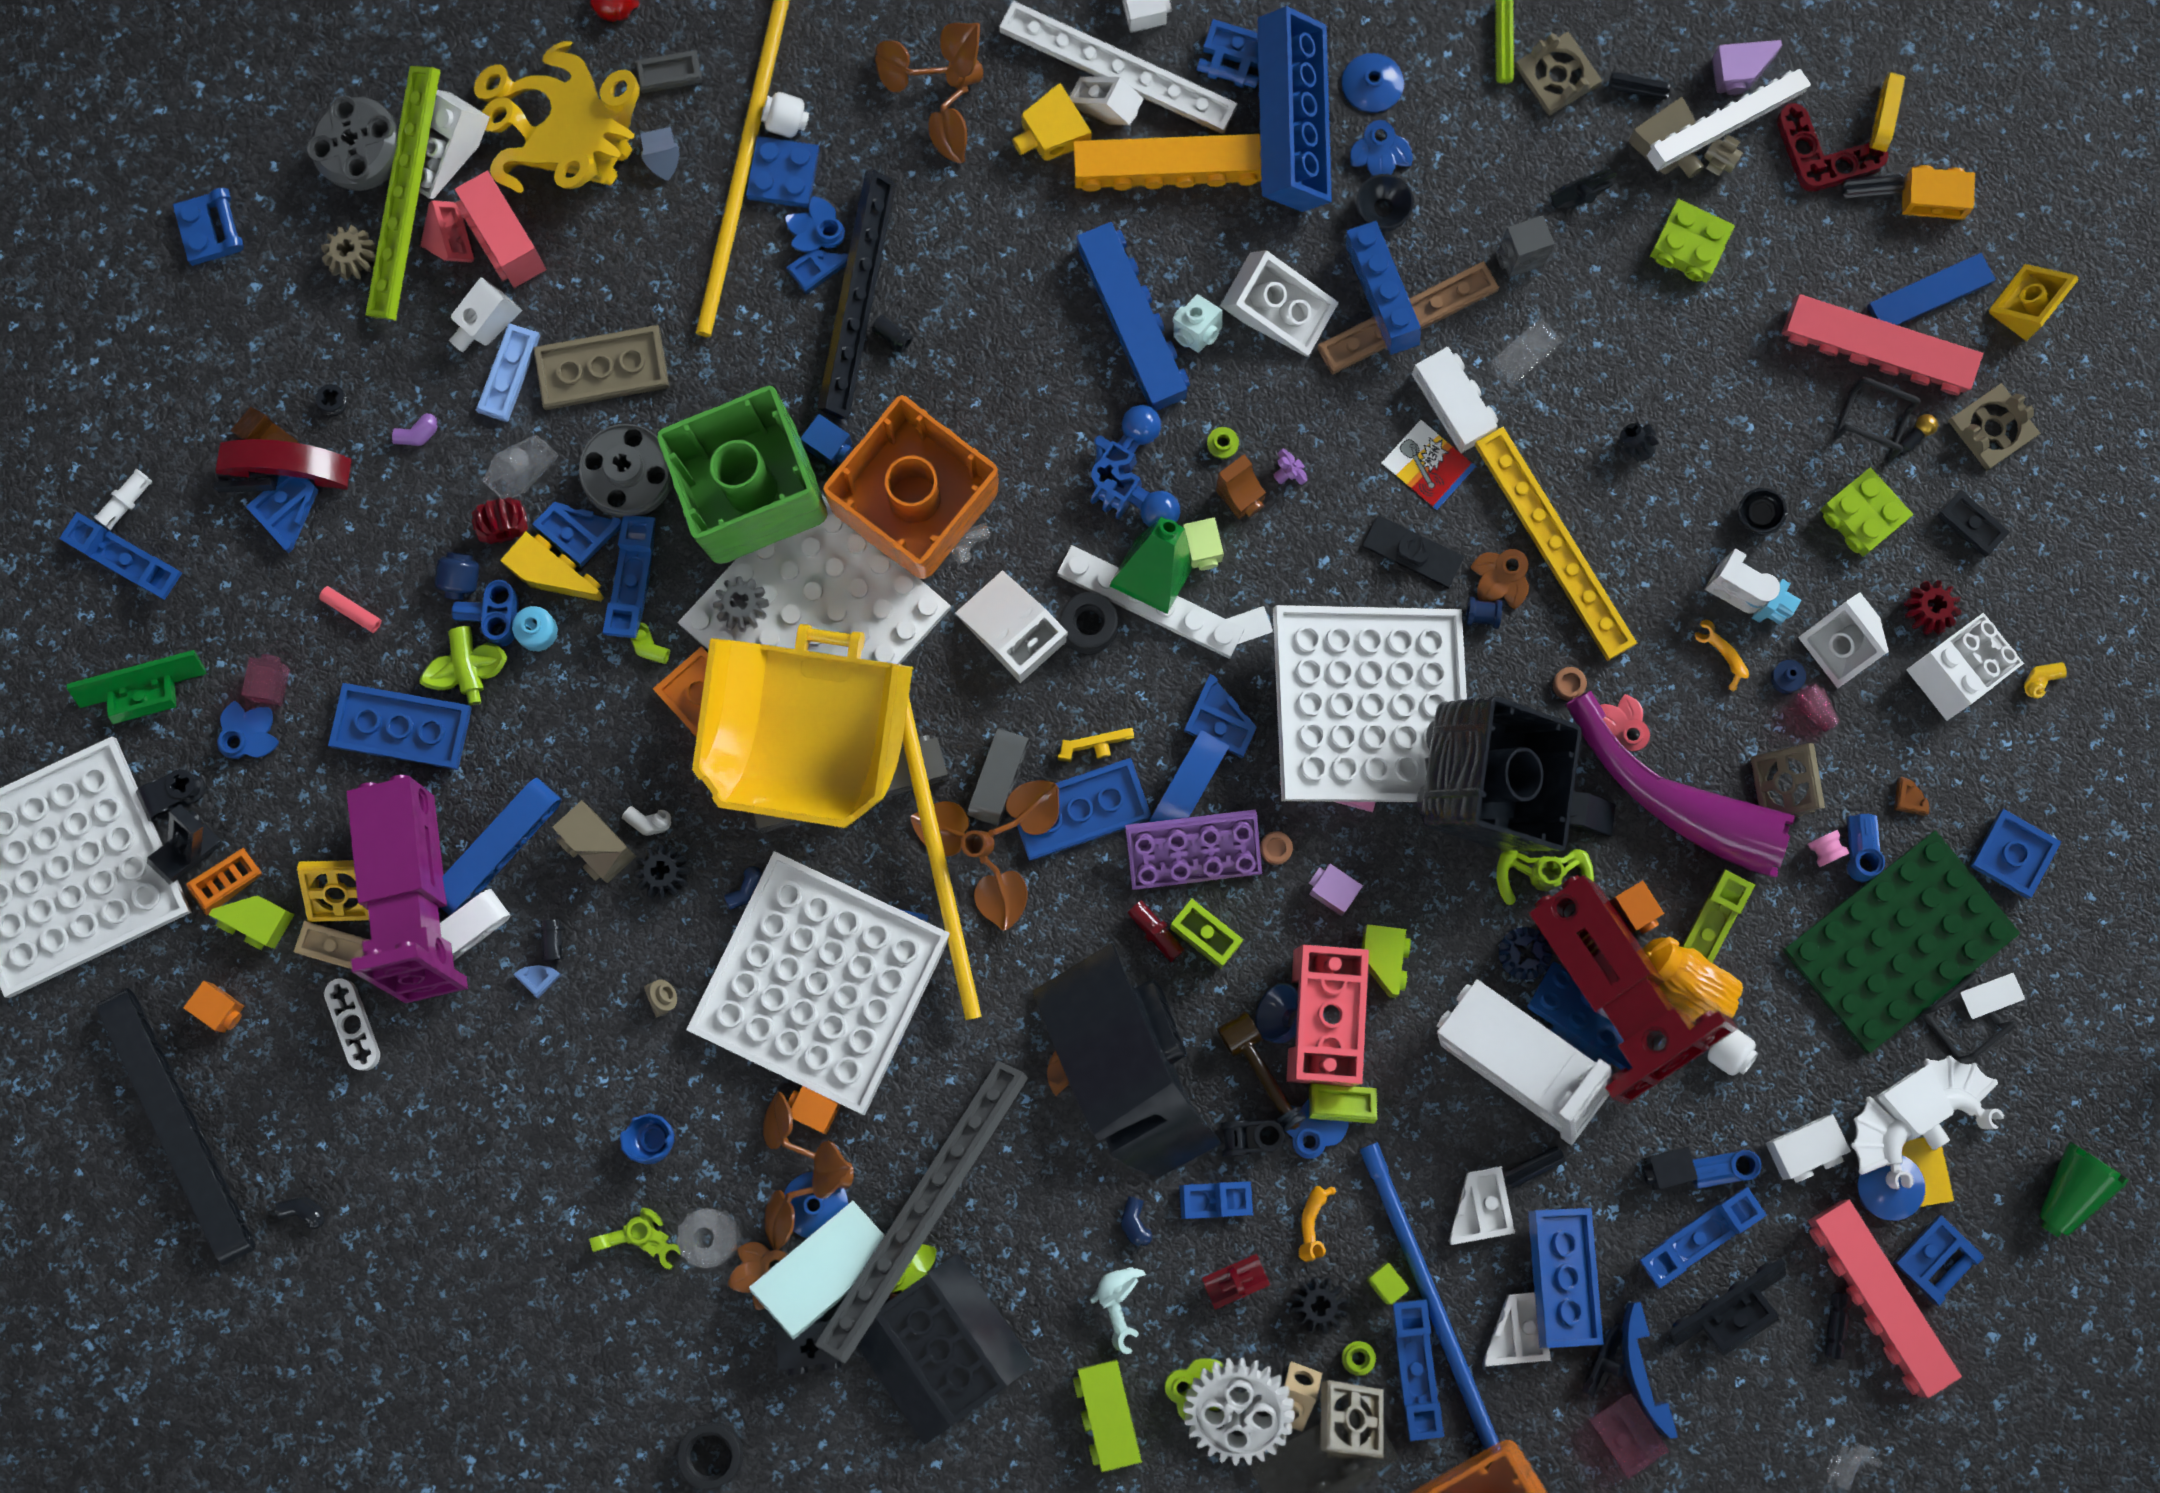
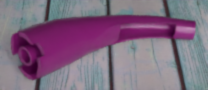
[1565,690,1795,878]

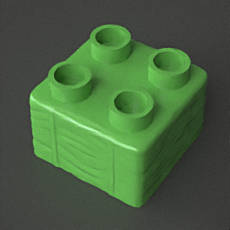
[657,386,828,564]

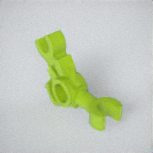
[589,1208,685,1269]

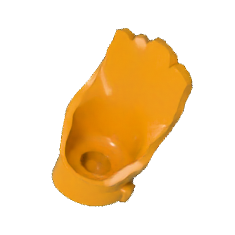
[1642,937,1743,1022]

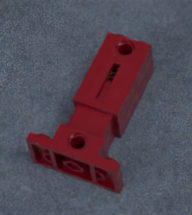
[1529,875,1738,1104]

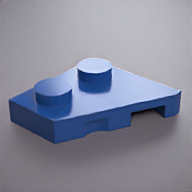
[246,475,319,553]
[532,502,622,569]

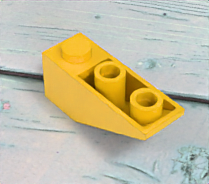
[500,531,604,601]

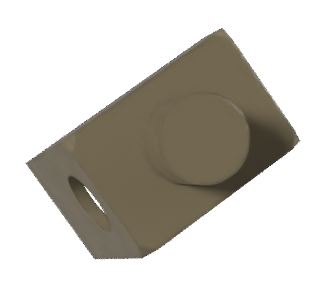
[1628,97,1704,178]

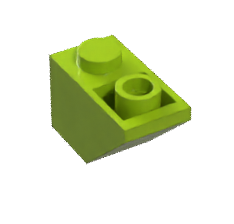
[209,895,295,950]
[1361,924,1411,998]

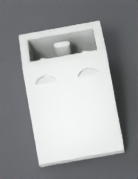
[419,90,490,199]
[955,570,1068,683]
[1906,613,2024,721]

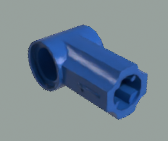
[1846,814,1885,883]
[1693,1150,1761,1189]

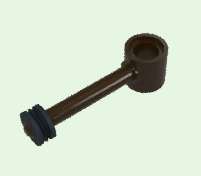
[1217,1011,1306,1132]

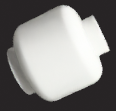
[761,92,809,138]
[1707,1030,1758,1076]

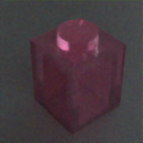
[241,654,290,706]

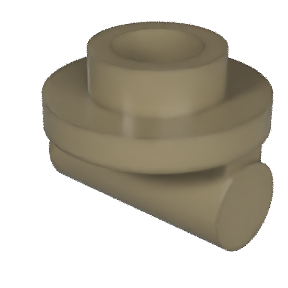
[644,980,677,1017]

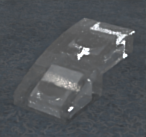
[1492,318,1564,385]

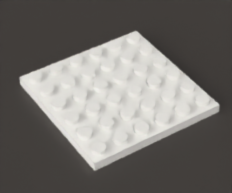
[678,495,951,664]
[1273,605,1467,802]
[0,736,192,998]
[686,851,950,1115]

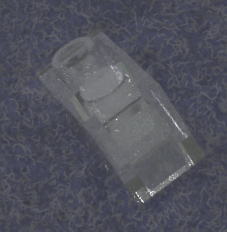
[483,434,559,499]

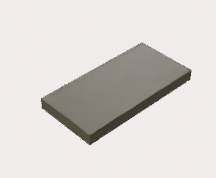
[533,325,670,410]

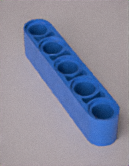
[440,778,562,916]

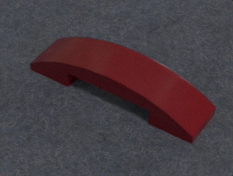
[215,439,352,490]

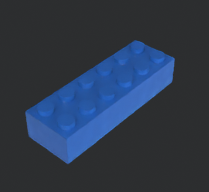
[1257,6,1332,212]

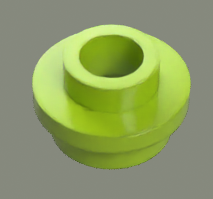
[1207,427,1239,459]
[1342,1341,1376,1376]

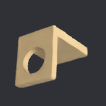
[1284,1362,1322,1431]

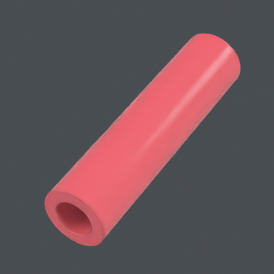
[319,586,382,633]

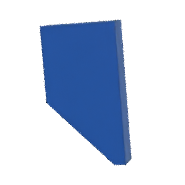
[786,250,848,295]

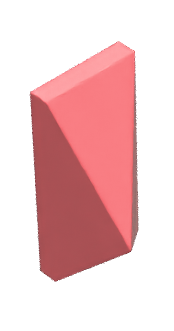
[420,200,474,262]

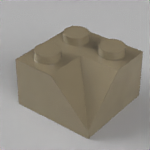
[552,800,636,883]

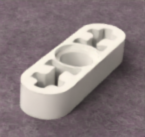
[324,979,380,1071]

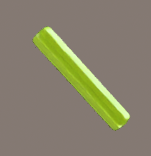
[1495,0,1514,84]

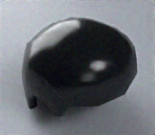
[1738,488,1788,536]

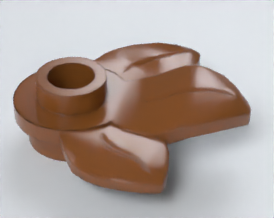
[1471,549,1529,609]
[728,1242,788,1310]

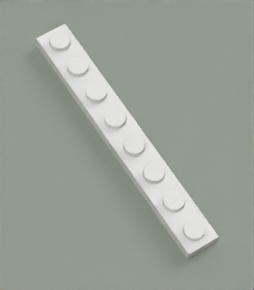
[999,1,1237,134]

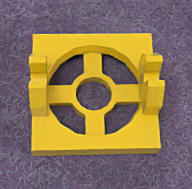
[297,860,369,922]

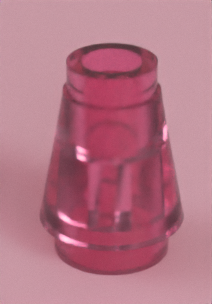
[1794,682,1840,732]

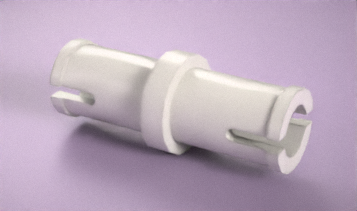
[94,469,152,531]

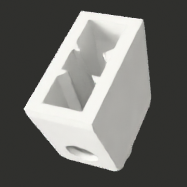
[448,278,522,352]

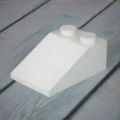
[1220,250,1339,356]

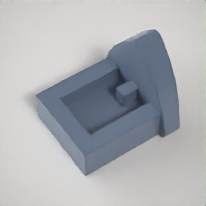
[640,126,679,180]

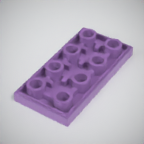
[1125,810,1262,890]

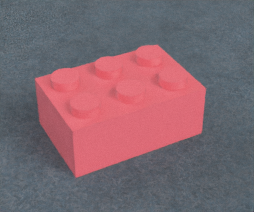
[455,170,547,288]

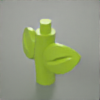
[420,626,507,705]

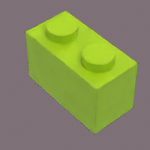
[1170,898,1243,969]

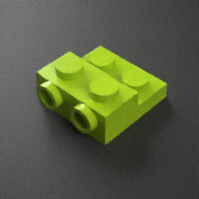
[1650,199,1735,283]
[1820,467,1914,557]

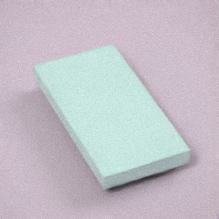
[749,1201,885,1340]

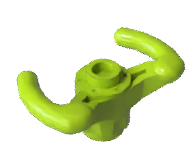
[1496,849,1594,905]

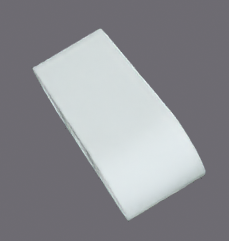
[440,889,511,961]

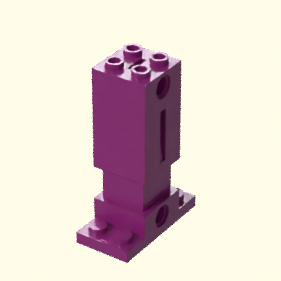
[346,775,468,1003]

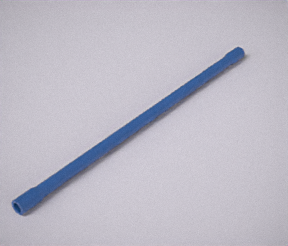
[1359,1142,1499,1450]

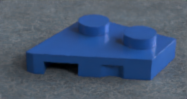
[1184,674,1257,758]

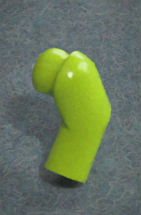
[630,622,670,664]

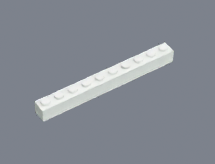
[1646,69,1811,171]

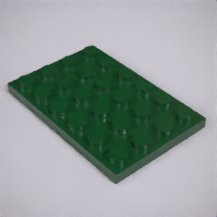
[1782,830,2021,1054]

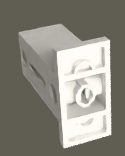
[1437,979,1611,1146]

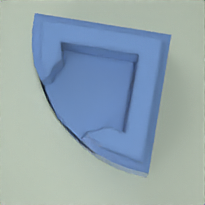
[513,965,561,998]

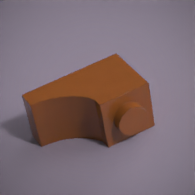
[1216,454,1266,519]

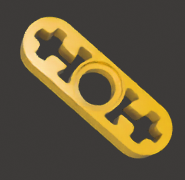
[1869,72,1905,152]

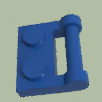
[173,188,244,266]
[1893,1215,1984,1307]

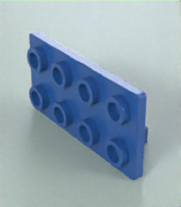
[1527,962,1662,1070]

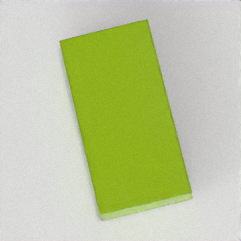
[1309,1083,1377,1124]

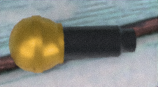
[1900,414,1938,456]

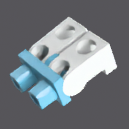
[1705,548,1801,625]

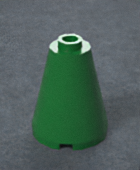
[2039,1141,2129,1238]

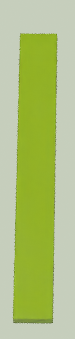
[366,66,441,320]

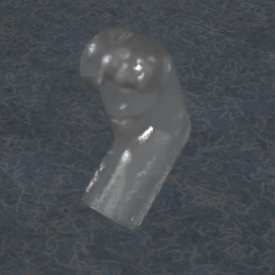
[951,523,991,563]

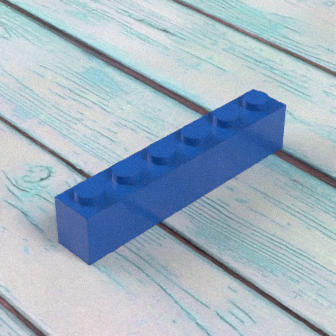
[1077,221,1190,411]

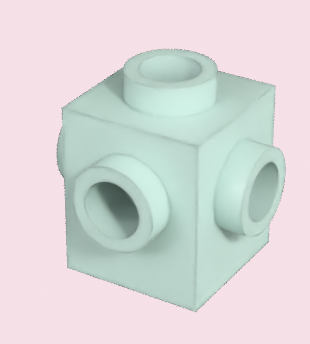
[1173,294,1222,353]

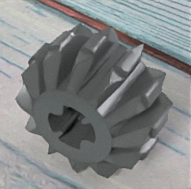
[713,576,769,632]

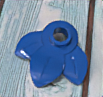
[1350,120,1413,176]
[785,196,845,252]
[217,701,279,759]
[1283,1099,1349,1159]

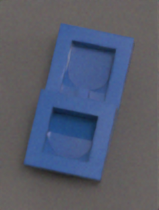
[1179,1181,1253,1219]

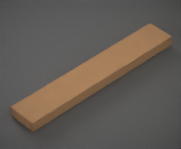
[1317,261,1499,375]

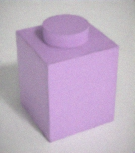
[1309,864,1363,916]

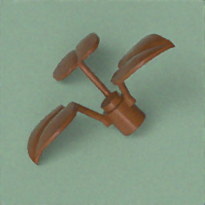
[875,22,983,163]
[910,780,1059,931]
[763,1092,854,1250]

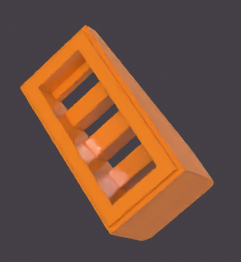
[186,848,262,915]

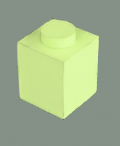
[1183,517,1224,571]

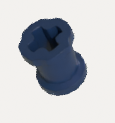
[1466,597,1502,629]

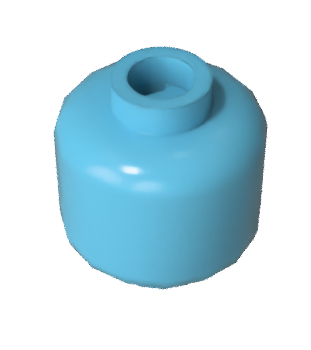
[512,606,558,651]

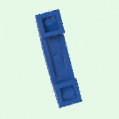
[59,512,182,600]
[603,516,656,638]
[1149,730,1230,822]
[1639,1187,1767,1289]
[1393,1299,1444,1441]
[1622,1302,1678,1439]

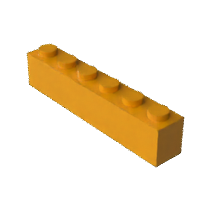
[1074,134,1262,192]

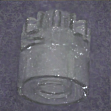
[675,1209,741,1268]

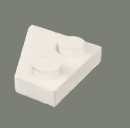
[1449,1167,1515,1245]
[1484,1292,1551,1366]

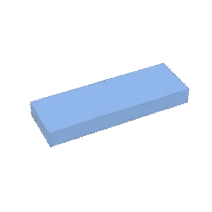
[476,323,540,422]

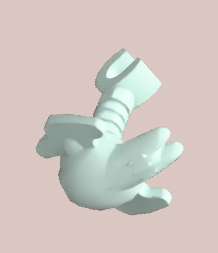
[1090,1268,1145,1354]

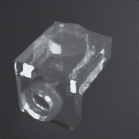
[1827,1443,1882,1491]

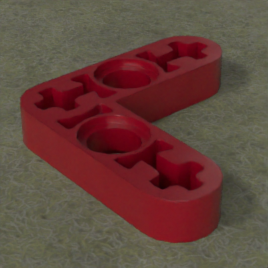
[1777,103,1889,192]

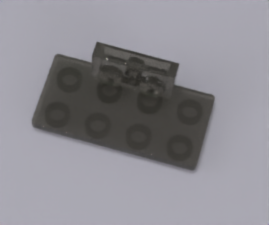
[1249,1400,1398,1493]

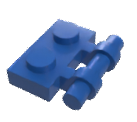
[1197,19,1259,89]

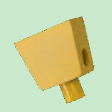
[1012,83,1091,160]

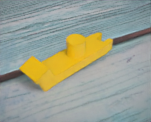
[1058,728,1134,762]

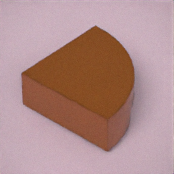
[1894,777,1929,816]
[1047,1051,1070,1096]

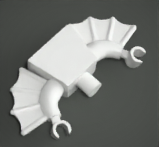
[1851,1056,2004,1190]

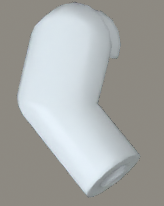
[622,806,671,836]

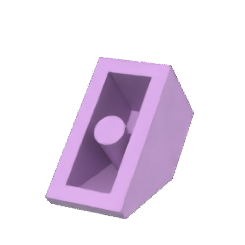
[1712,40,1782,95]

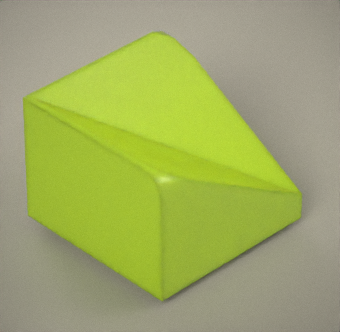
[1366,1262,1409,1305]

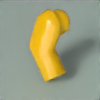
[2024,662,2067,699]

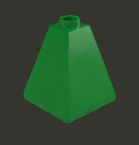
[1110,517,1193,614]

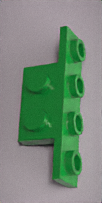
[67,650,206,724]

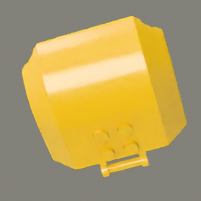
[692,624,913,828]

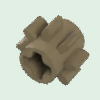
[1703,134,1743,176]

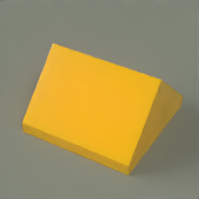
[1988,264,2079,341]

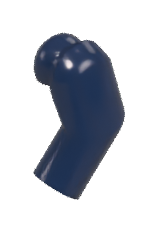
[724,866,763,910]
[1121,1196,1152,1246]

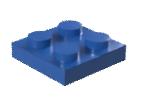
[746,136,820,208]
[1970,809,2061,899]

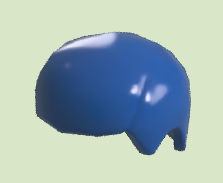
[620,1113,675,1165]

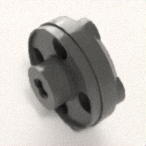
[307,95,399,191]
[579,424,674,520]

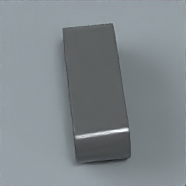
[967,728,1029,826]

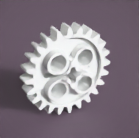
[1183,1358,1295,1466]

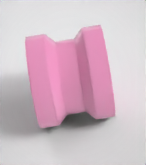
[1808,830,1849,867]

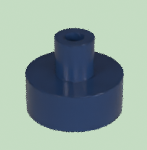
[1771,660,1806,694]

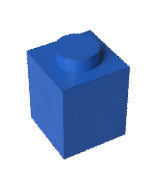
[801,414,853,469]

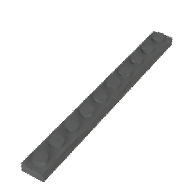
[815,1061,1028,1364]

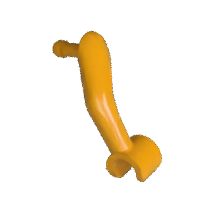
[1695,620,1749,691]
[1299,1186,1336,1262]

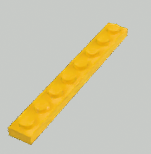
[1474,427,1637,661]

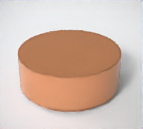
[1553,667,1587,701]
[1260,831,1293,865]

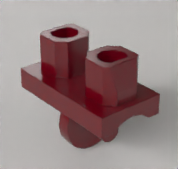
[1201,1254,1270,1309]

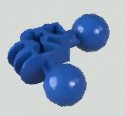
[1090,405,1181,527]

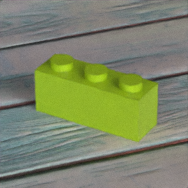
[1073,1359,1142,1472]

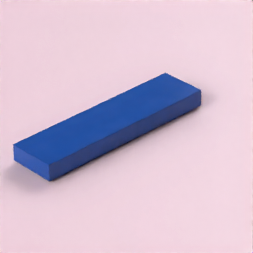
[1867,253,1996,326]

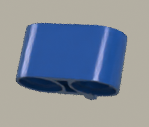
[452,580,519,647]

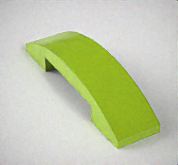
[1682,870,1755,963]

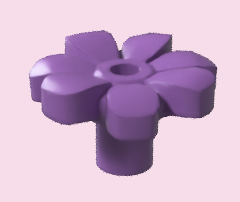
[1273,448,1308,485]

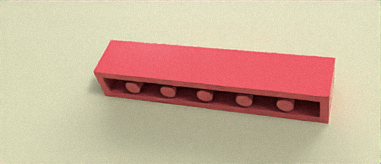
[1782,294,1984,395]
[1808,1199,1962,1398]

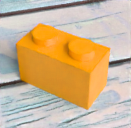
[1902,165,1975,220]

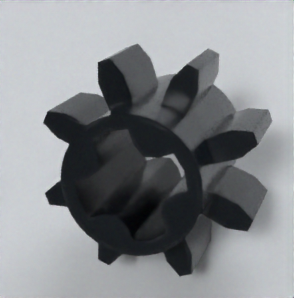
[1616,422,1659,462]

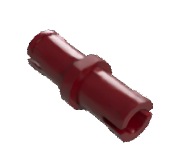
[1127,900,1185,962]

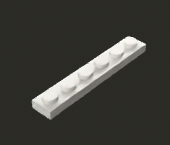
[1057,545,1245,659]

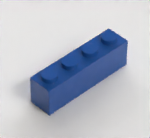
[1346,221,1421,355]

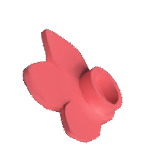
[1600,694,1650,751]

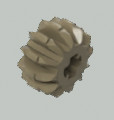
[321,225,376,281]

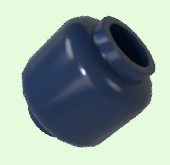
[435,552,479,600]

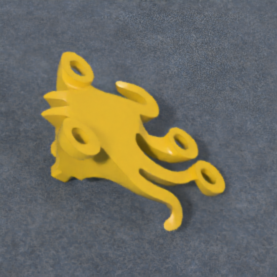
[474,41,639,193]

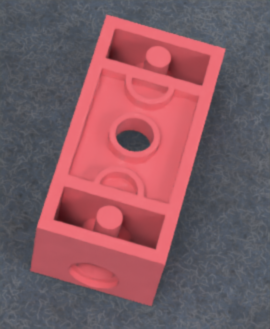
[1286,945,1369,1086]

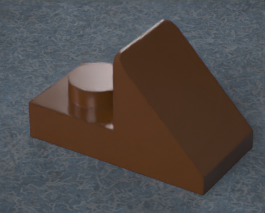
[230,406,299,443]

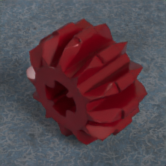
[471,497,528,544]
[1904,580,1962,635]

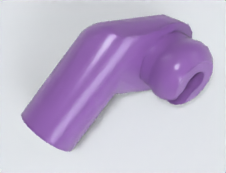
[392,413,437,446]

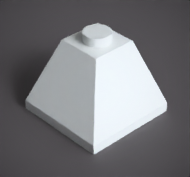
[1798,593,1889,689]

